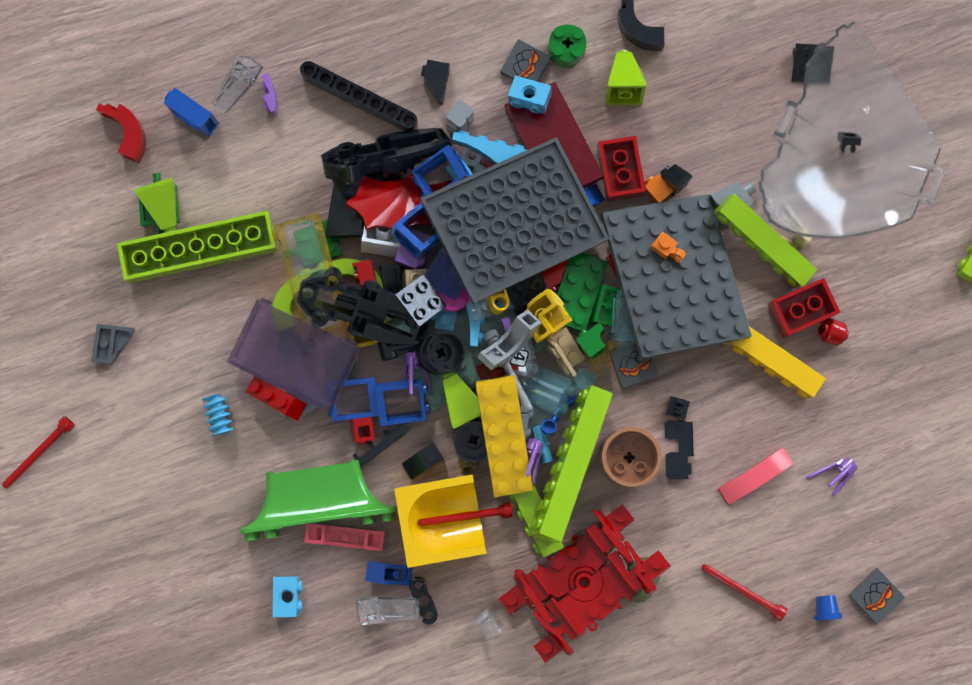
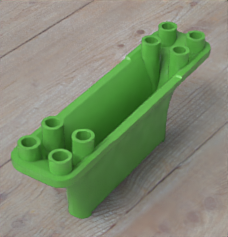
[240,460,398,541]

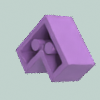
[395,228,432,270]

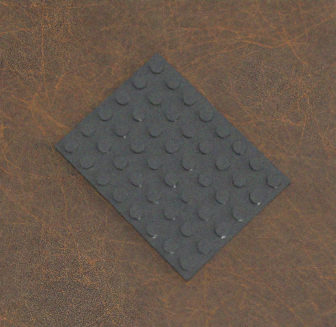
[419,137,610,305]
[601,194,752,360]

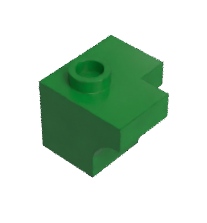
[576,322,606,362]

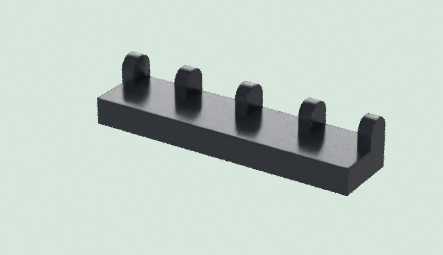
[341,424,409,468]

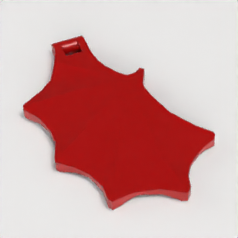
[346,173,453,231]

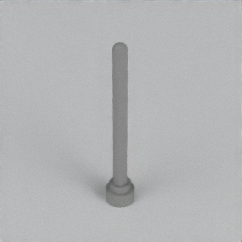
[483,329,533,412]

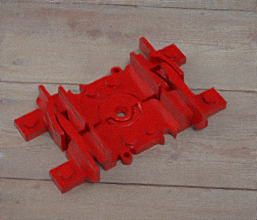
[499,504,671,663]

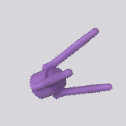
[402,352,432,395]
[526,438,543,485]
[807,457,858,496]

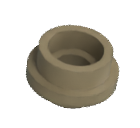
[460,459,479,475]

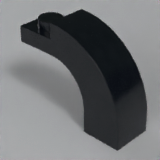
[617,0,665,51]

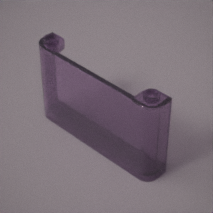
[227,297,361,412]

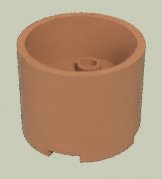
[598,427,662,487]

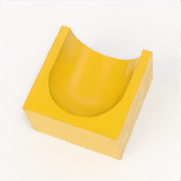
[394,475,487,568]

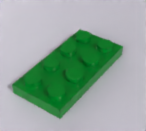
[557,253,608,332]

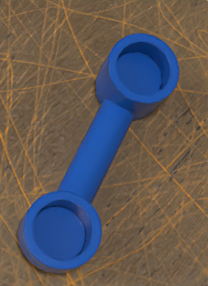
[541,389,576,436]

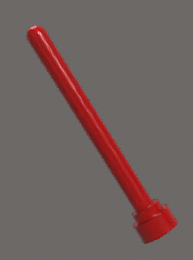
[2,416,75,488]
[418,502,512,526]
[701,564,788,622]

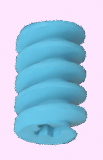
[202,394,234,437]

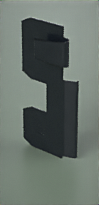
[664,420,694,479]

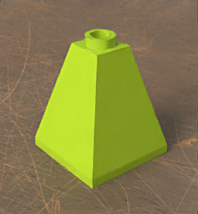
[605,50,646,105]
[134,177,177,233]
[441,371,480,429]

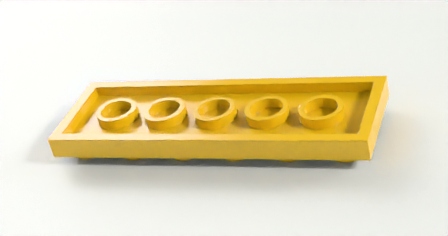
[475,375,533,497]

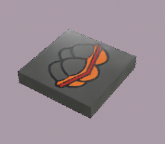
[500,39,551,82]
[610,344,659,388]
[849,568,905,624]

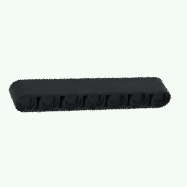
[300,61,418,131]

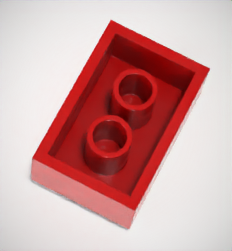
[597,136,646,202]
[767,278,841,338]

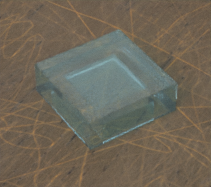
[571,368,597,390]

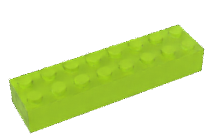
[117,210,279,284]
[530,385,613,544]

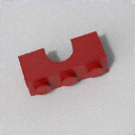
[245,375,307,421]

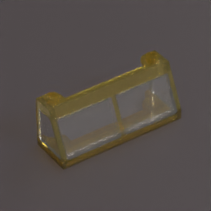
[273,212,348,338]

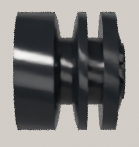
[416,331,466,374]
[452,418,487,462]

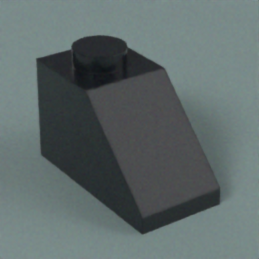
[421,59,450,105]
[660,164,693,197]
[402,442,444,480]

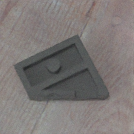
[92,324,135,365]

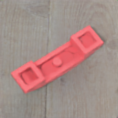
[718,447,793,505]
[304,523,385,551]

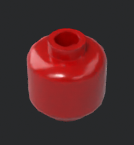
[818,318,849,346]

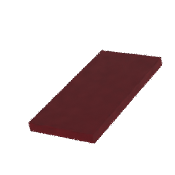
[504,82,604,188]

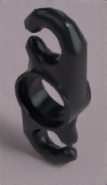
[409,577,438,625]

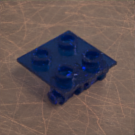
[425,247,463,300]

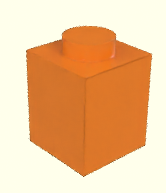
[645,174,673,203]

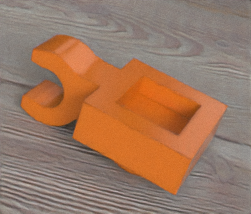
[650,231,687,264]

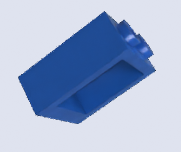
[164,88,219,138]
[411,145,470,197]
[391,203,440,260]
[325,376,379,421]
[375,378,430,426]

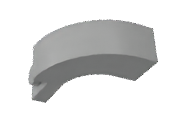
[478,310,542,371]

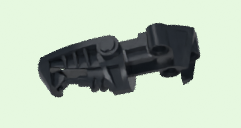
[321,128,452,193]
[296,267,430,344]

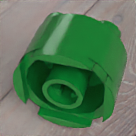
[548,24,587,68]

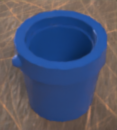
[814,595,843,621]

